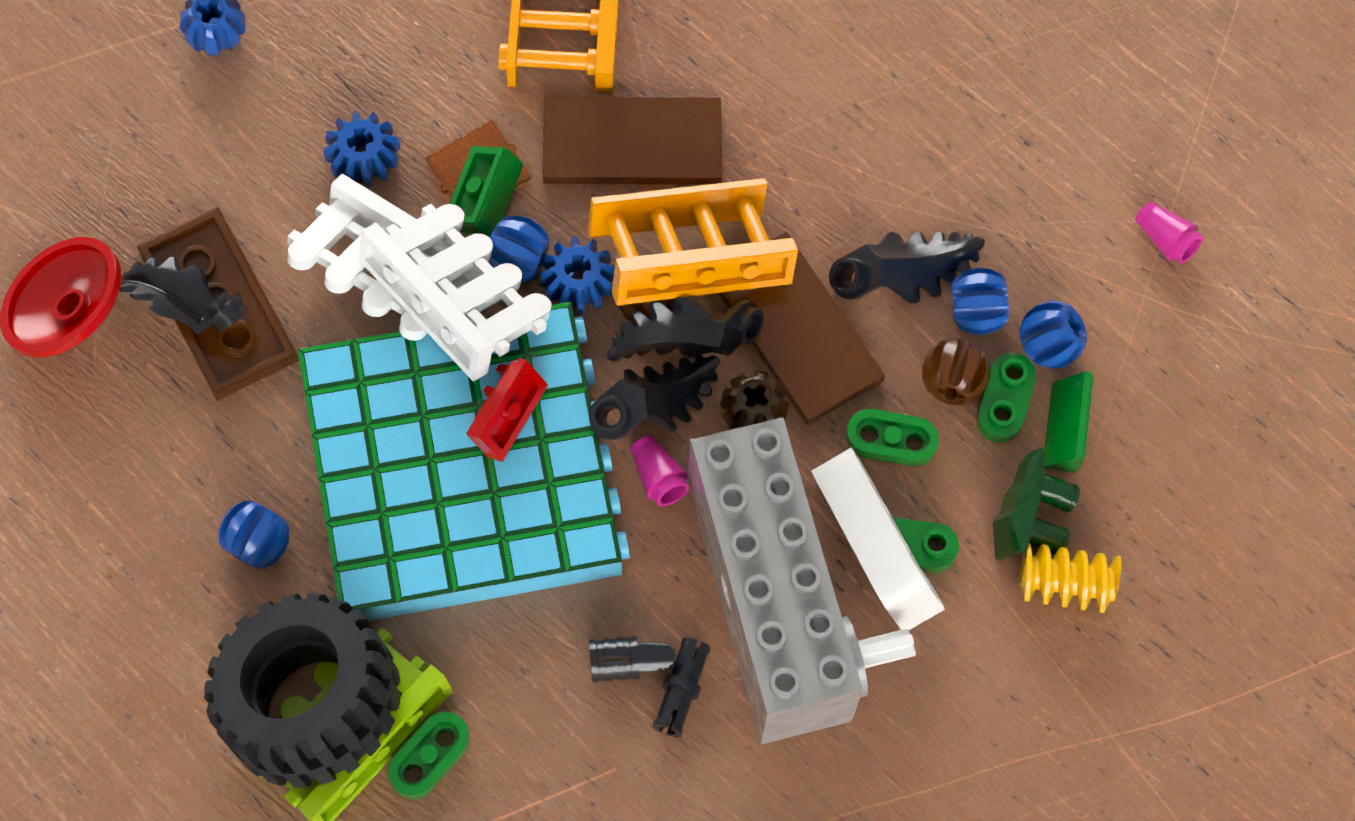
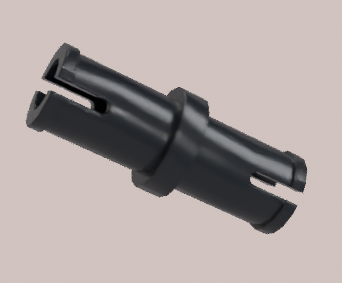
[652,638,711,737]

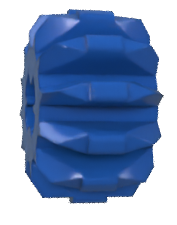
[323,110,400,189]
[539,236,615,316]

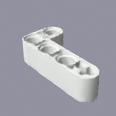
[811,447,945,630]

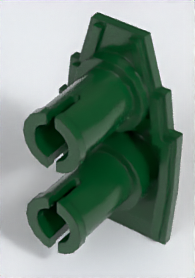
[993,448,1080,561]

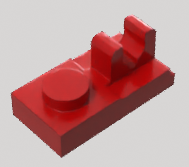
[466,358,548,462]

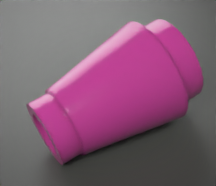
[1135,201,1204,264]
[630,436,689,507]

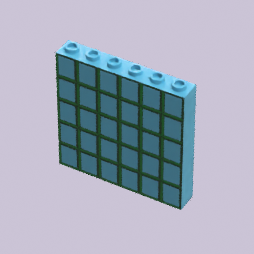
[298,302,630,621]

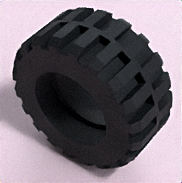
[204,593,401,788]

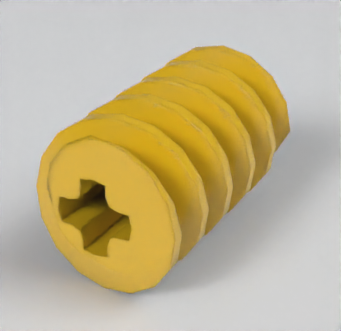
[1019,543,1121,614]

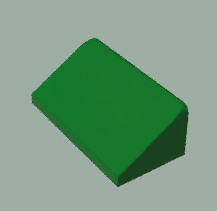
[449,146,523,238]
[1043,371,1094,473]

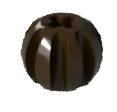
[720,370,789,430]

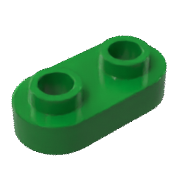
[977,353,1036,443]
[846,409,939,467]
[892,517,959,573]
[388,712,470,799]

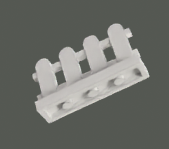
[287,174,479,340]
[358,204,551,382]

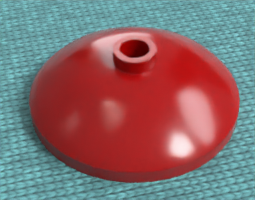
[0,237,121,358]

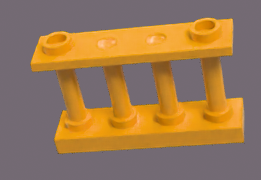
[499,0,619,93]
[588,178,798,306]

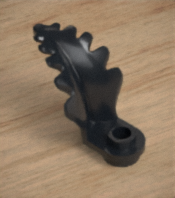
[829,232,985,303]
[119,257,248,334]
[607,297,764,362]
[589,355,720,440]

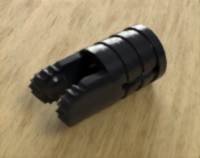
[589,636,676,682]

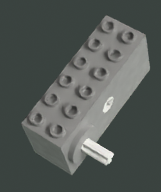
[687,417,916,745]

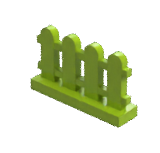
[259,627,453,821]

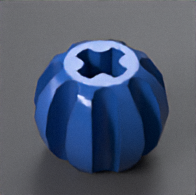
[180,0,246,56]
[487,215,550,283]
[952,268,1009,335]
[1019,300,1087,369]
[218,500,289,569]

